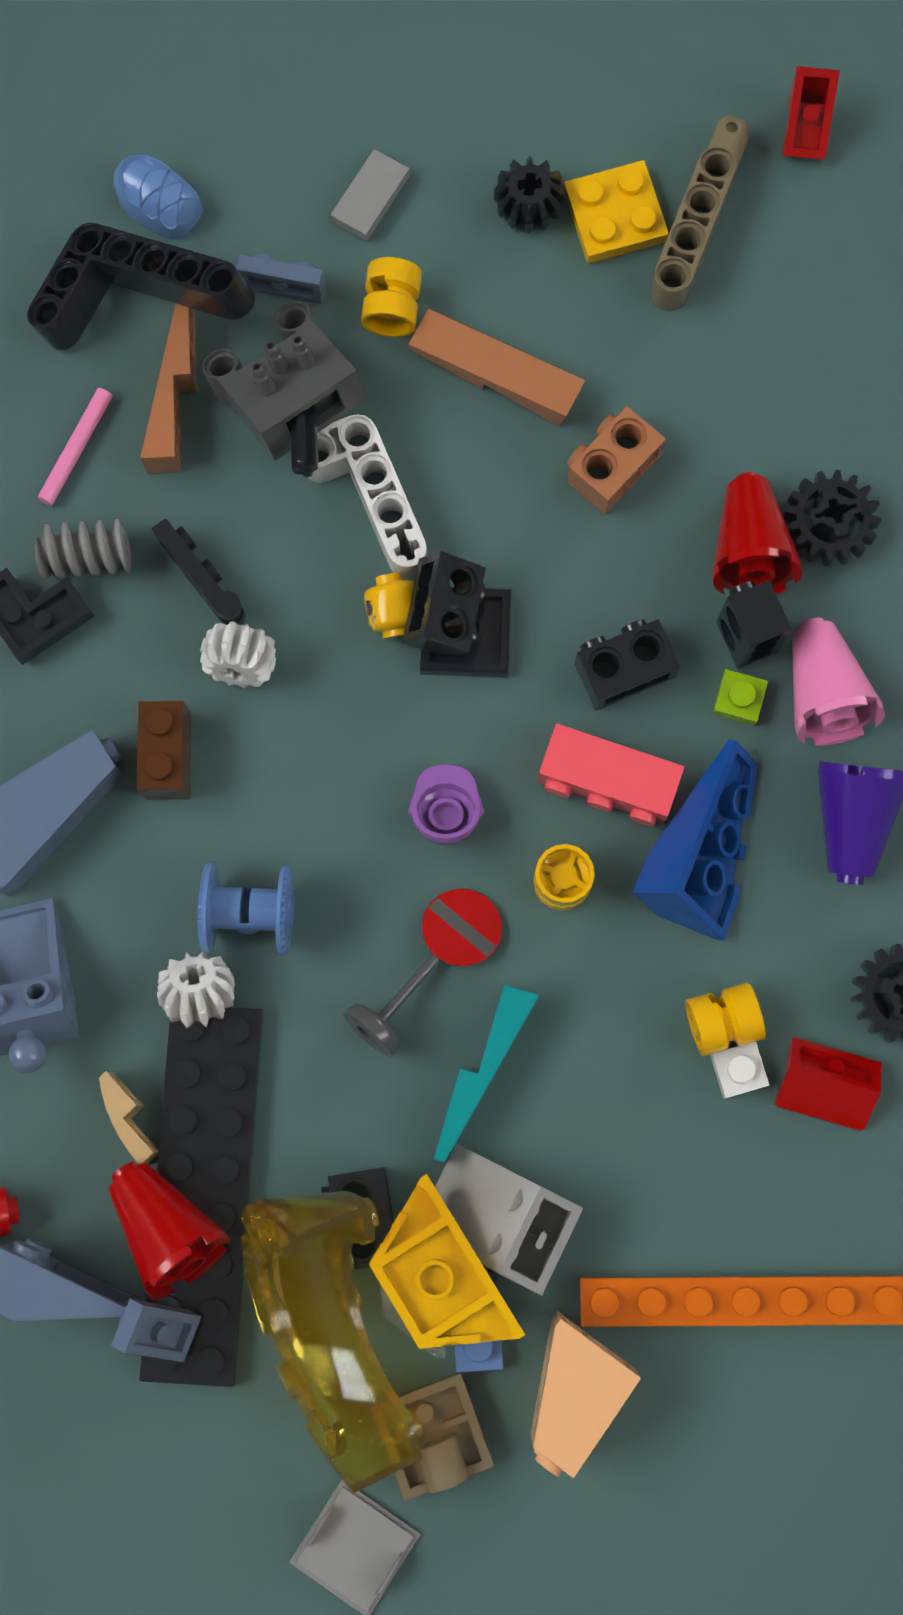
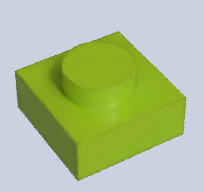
[712,669,768,726]

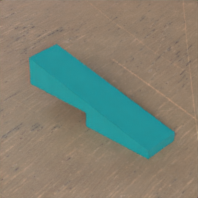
[434,985,539,1162]

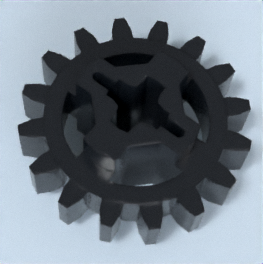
[783,470,882,566]
[851,944,903,1043]

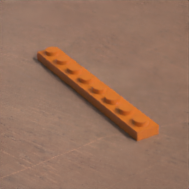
[579,1275,903,1327]

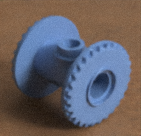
[197,862,295,956]

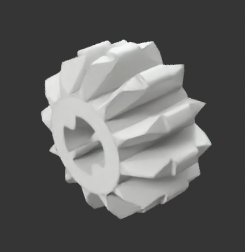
[200,621,276,688]
[157,951,235,1029]

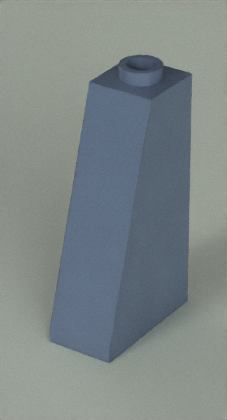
[0,729,123,896]

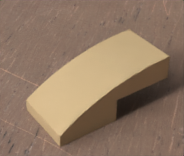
[99,1071,159,1164]

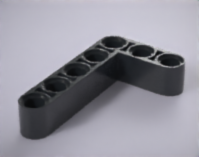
[27,222,255,350]

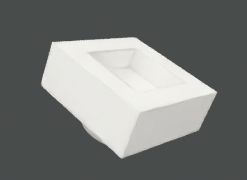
[710,1042,770,1099]

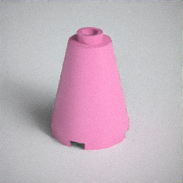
[792,617,886,746]

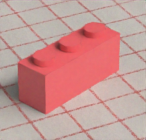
[537,723,685,827]

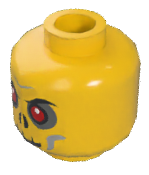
[364,572,414,639]

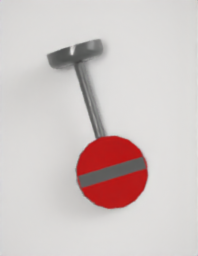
[343,888,502,1057]

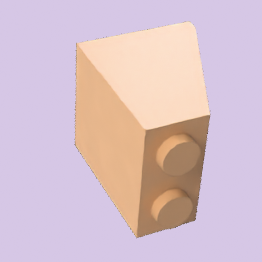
[530,1311,641,1478]

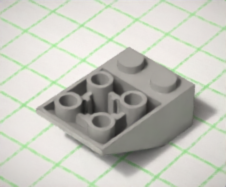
[435,1144,583,1296]

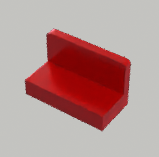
[775,1037,882,1131]

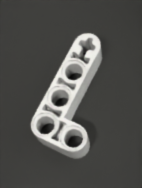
[307,414,427,580]

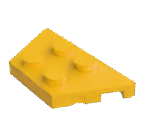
[369,1174,525,1349]

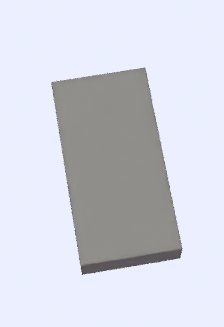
[330,149,410,242]

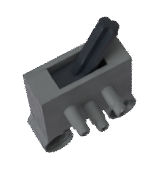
[202,301,368,477]

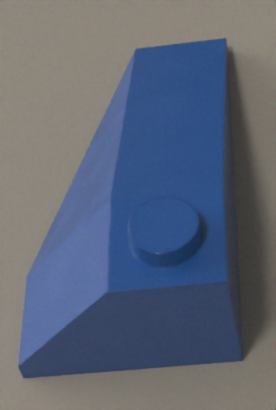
[633,740,758,940]

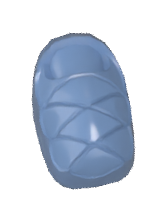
[114,153,203,240]

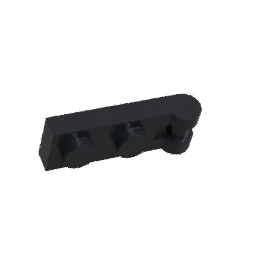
[152,518,246,625]

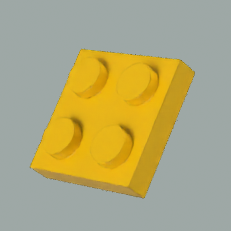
[564,160,669,264]

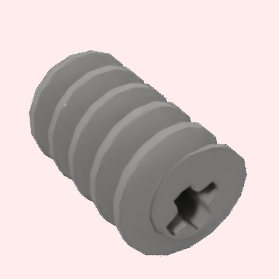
[35,518,131,579]

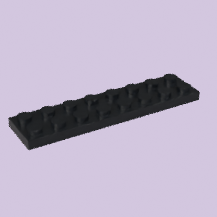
[139,1008,263,1387]

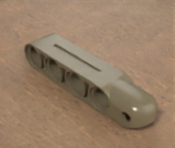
[650,115,749,311]

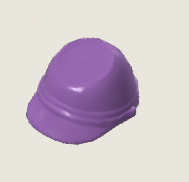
[408,764,484,844]

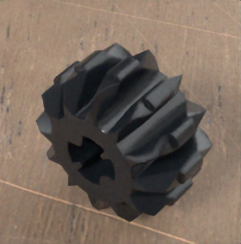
[494,155,565,234]

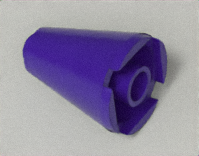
[818,761,903,885]

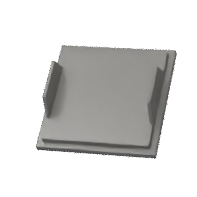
[289,1478,421,1615]

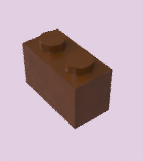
[137,701,191,800]

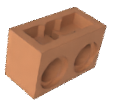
[567,406,666,515]

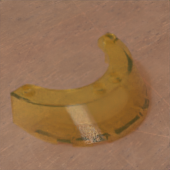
[241,1191,423,1493]

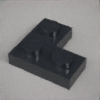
[0,568,94,665]

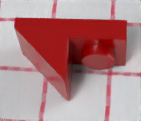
[782,66,840,160]

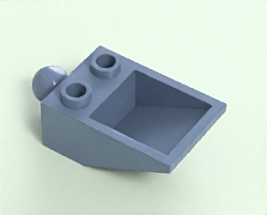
[0,897,79,1073]
[0,1238,144,1321]

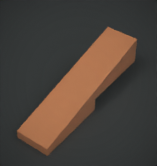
[140,303,197,474]
[407,308,585,427]

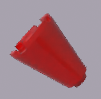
[712,472,802,595]
[108,1161,230,1299]

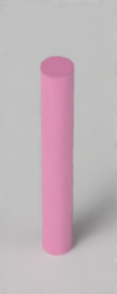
[37,388,113,506]

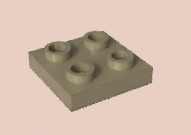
[372,1372,494,1501]

